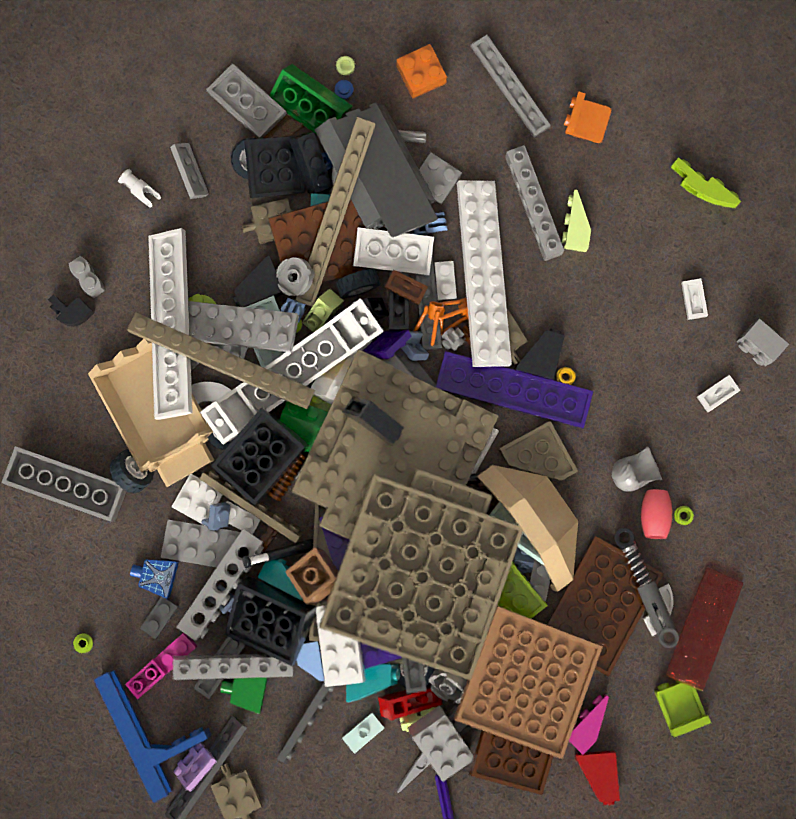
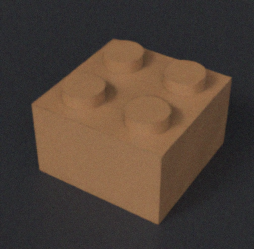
[285,548,339,605]

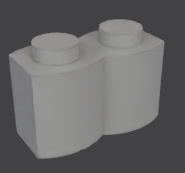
[69,256,105,298]

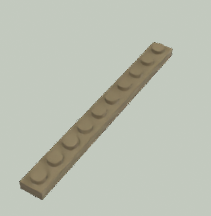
[295,117,376,307]
[127,313,315,409]

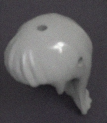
[612,447,662,491]

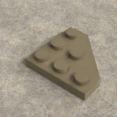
[499,421,578,481]

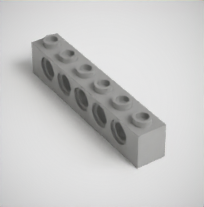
[505,145,564,261]
[176,529,264,640]
[173,654,293,680]

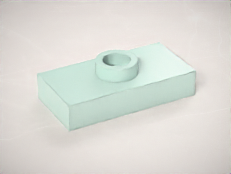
[342,713,385,754]

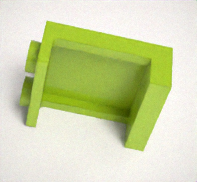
[654,675,711,737]

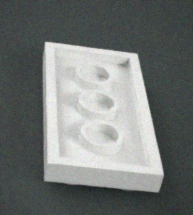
[353,227,434,275]
[316,606,365,686]

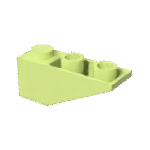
[561,190,591,252]

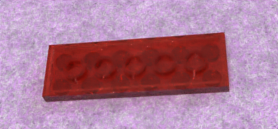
[666,567,743,691]

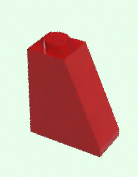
[574,751,620,805]

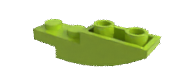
[671,157,741,208]

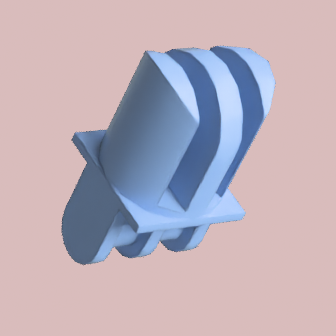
[412,212,448,235]
[281,298,306,322]

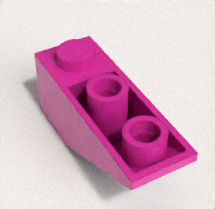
[569,694,609,754]

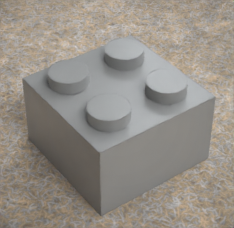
[737,319,789,366]

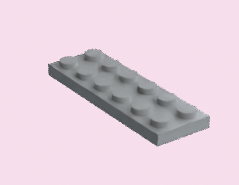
[188,301,299,353]

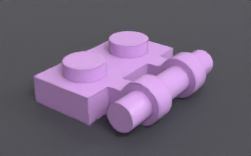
[173,742,217,792]

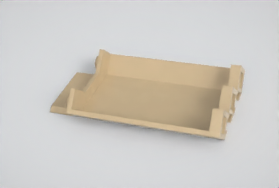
[88,338,214,487]

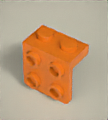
[564,92,611,143]

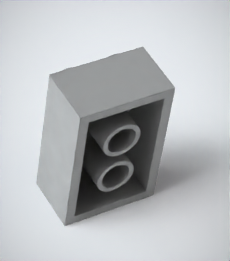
[407,705,474,781]

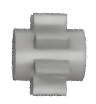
[441,327,465,351]

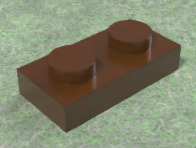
[385,269,428,305]

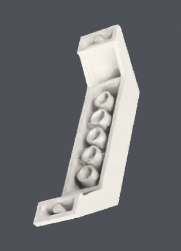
[200,299,383,444]

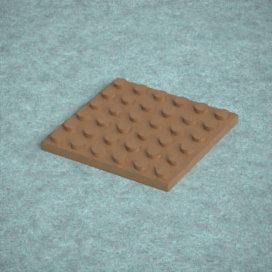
[454,606,602,759]

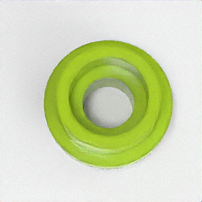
[674,506,694,525]
[73,634,93,653]

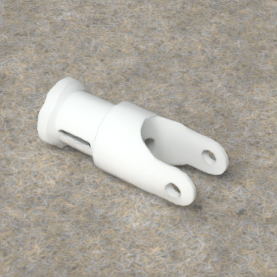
[118,169,161,207]

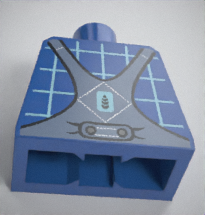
[130,560,179,598]

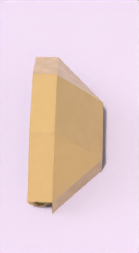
[477,465,578,592]

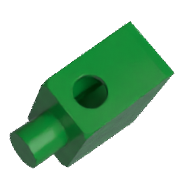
[221,677,268,714]

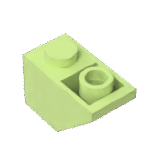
[302,289,344,332]

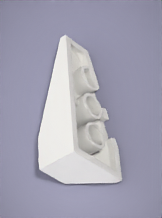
[311,340,372,404]

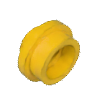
[556,367,575,385]

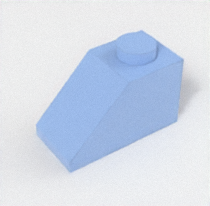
[296,641,325,681]

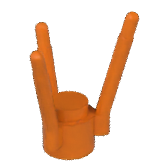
[439,297,468,333]
[413,301,445,346]

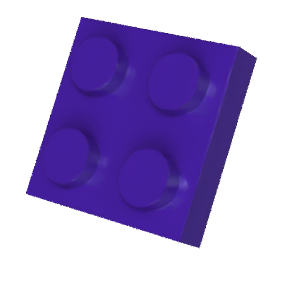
[362,330,412,360]

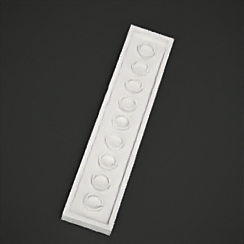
[457,180,512,367]
[149,228,192,420]

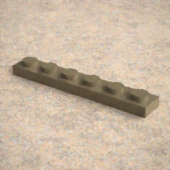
[199,470,303,543]

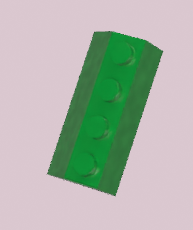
[269,64,353,134]
[280,401,328,453]

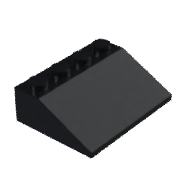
[211,407,310,505]
[225,577,317,666]

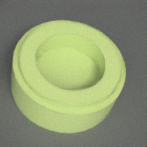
[336,56,355,76]

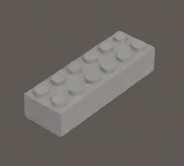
[1,446,127,522]

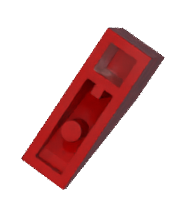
[378,686,443,720]

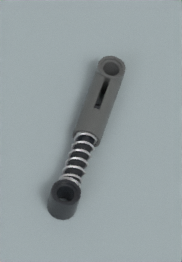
[615,528,679,648]

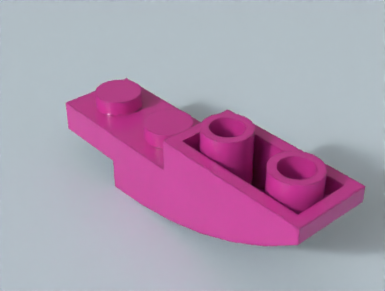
[125,633,198,699]

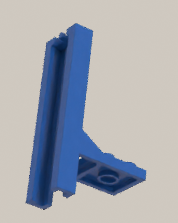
[94,670,212,803]

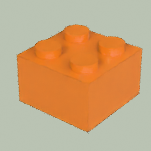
[396,44,447,99]

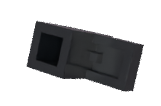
[48,294,94,326]

